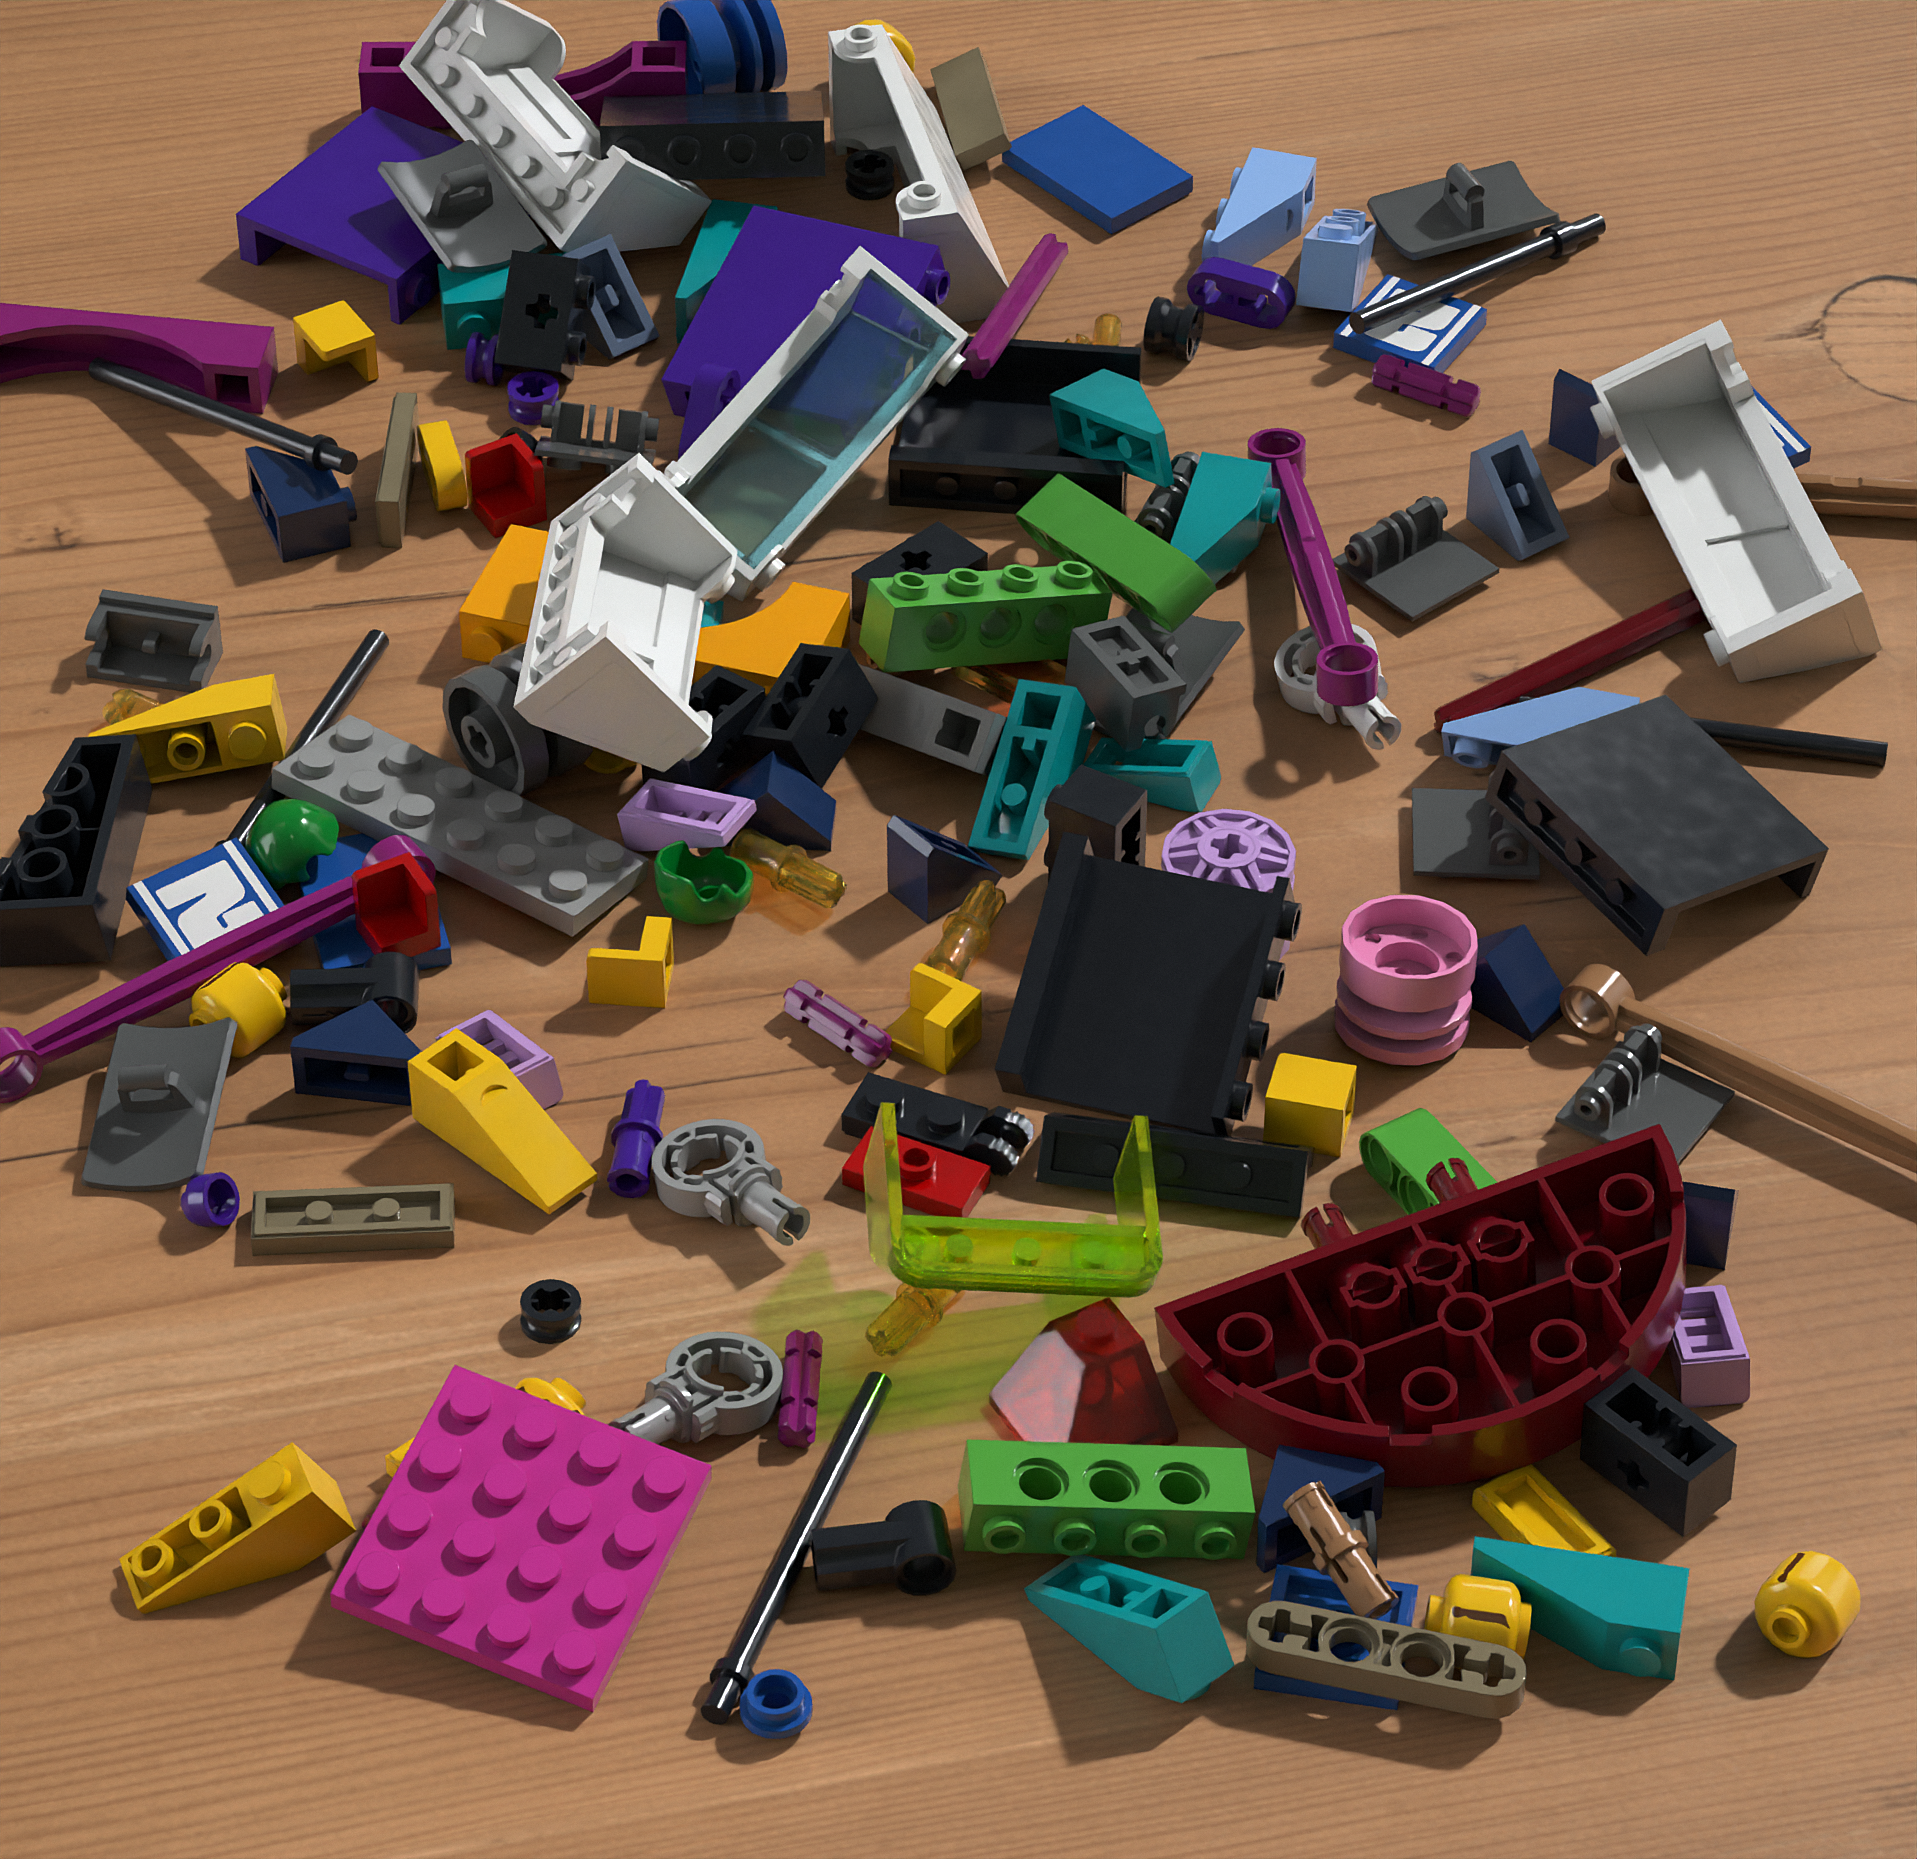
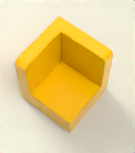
[293,300,379,382]
[586,916,674,1008]
[885,963,982,1075]
[1263,1053,1357,1158]

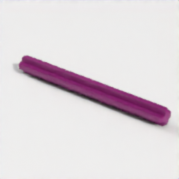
[961,233,1068,379]

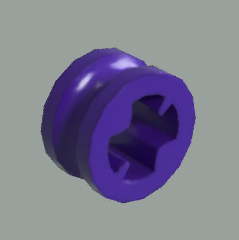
[465,332,504,386]
[507,371,559,425]

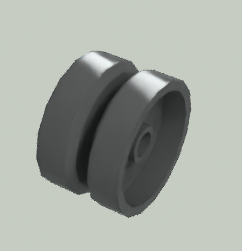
[442,642,593,797]

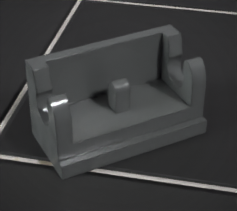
[85,589,223,693]
[1064,616,1187,752]

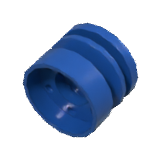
[657,0,788,94]

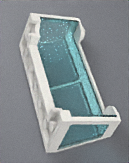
[658,246,969,602]

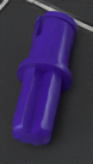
[607,1079,665,1198]

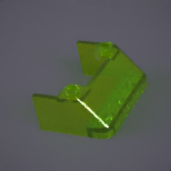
[863,1102,1163,1298]

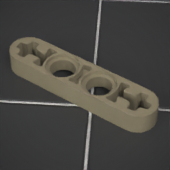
[1246,1601,1526,1719]

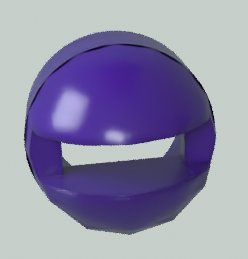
[180,1172,240,1228]

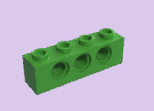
[859,561,1113,673]
[958,1439,1255,1560]

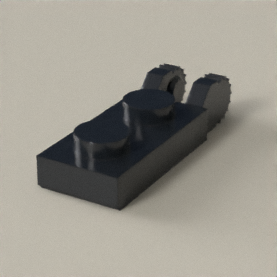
[841,1072,1035,1177]

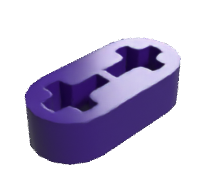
[1187,257,1296,329]
[678,362,741,476]

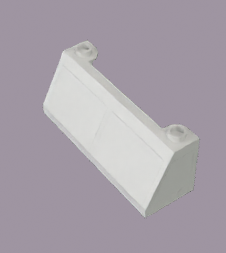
[399,0,712,253]
[828,24,1009,327]
[1590,320,1882,683]
[513,453,738,772]

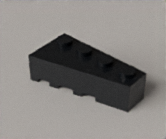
[0,734,153,967]

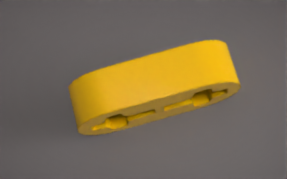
[416,420,468,511]

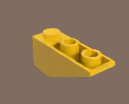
[88,674,287,784]
[408,1028,597,1215]
[119,1442,356,1614]

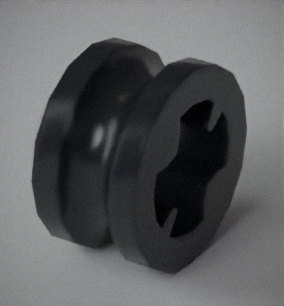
[845,150,894,201]
[520,1279,582,1344]

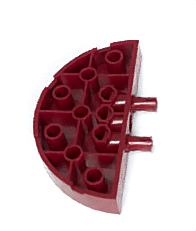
[1154,1124,1686,1488]

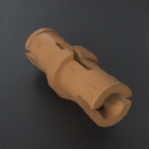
[1283,1481,1399,1620]

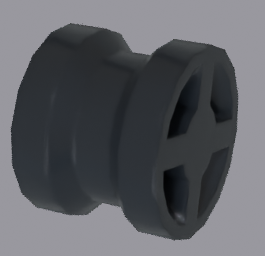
[1143,296,1204,361]

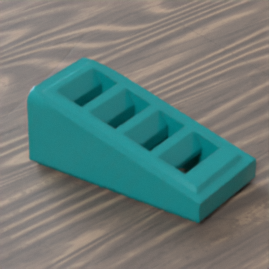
[1083,738,1221,812]

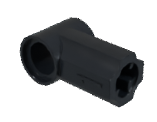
[290,951,420,1034]
[810,1500,957,1596]

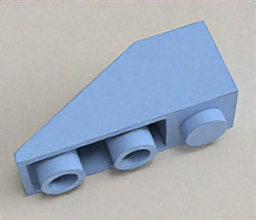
[1202,147,1317,288]
[1296,209,1378,312]
[1441,687,1640,768]

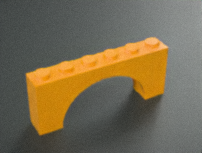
[459,524,850,696]

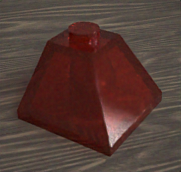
[989,1297,1179,1446]

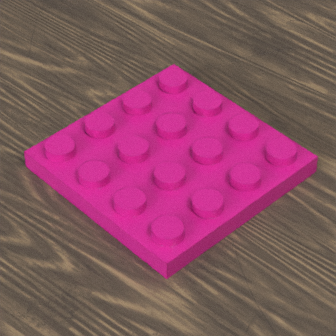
[330,1365,712,1712]

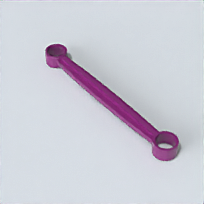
[1247,428,1378,706]
[0,835,436,1103]

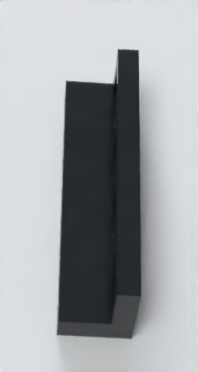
[1036,1112,1315,1218]

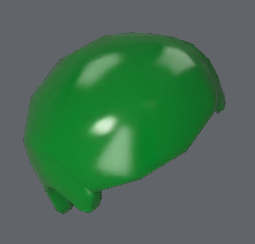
[245,799,339,891]
[654,840,754,925]

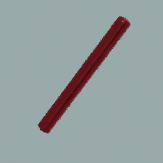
[1434,588,1707,734]

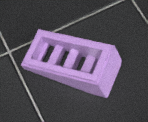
[617,778,757,851]
[435,1010,563,1109]
[1667,1285,1750,1408]

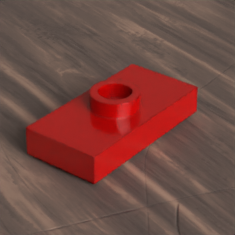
[842,1126,991,1225]

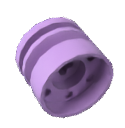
[1161,809,1296,961]

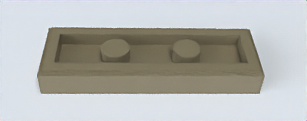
[930,47,1012,170]
[375,393,419,548]
[251,1183,455,1256]

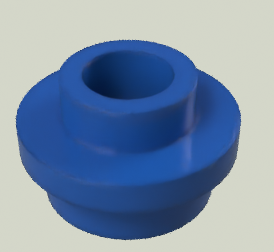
[740,1669,813,1739]

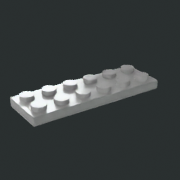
[271,715,648,937]

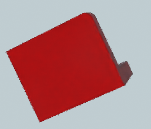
[465,433,547,539]
[351,852,441,957]

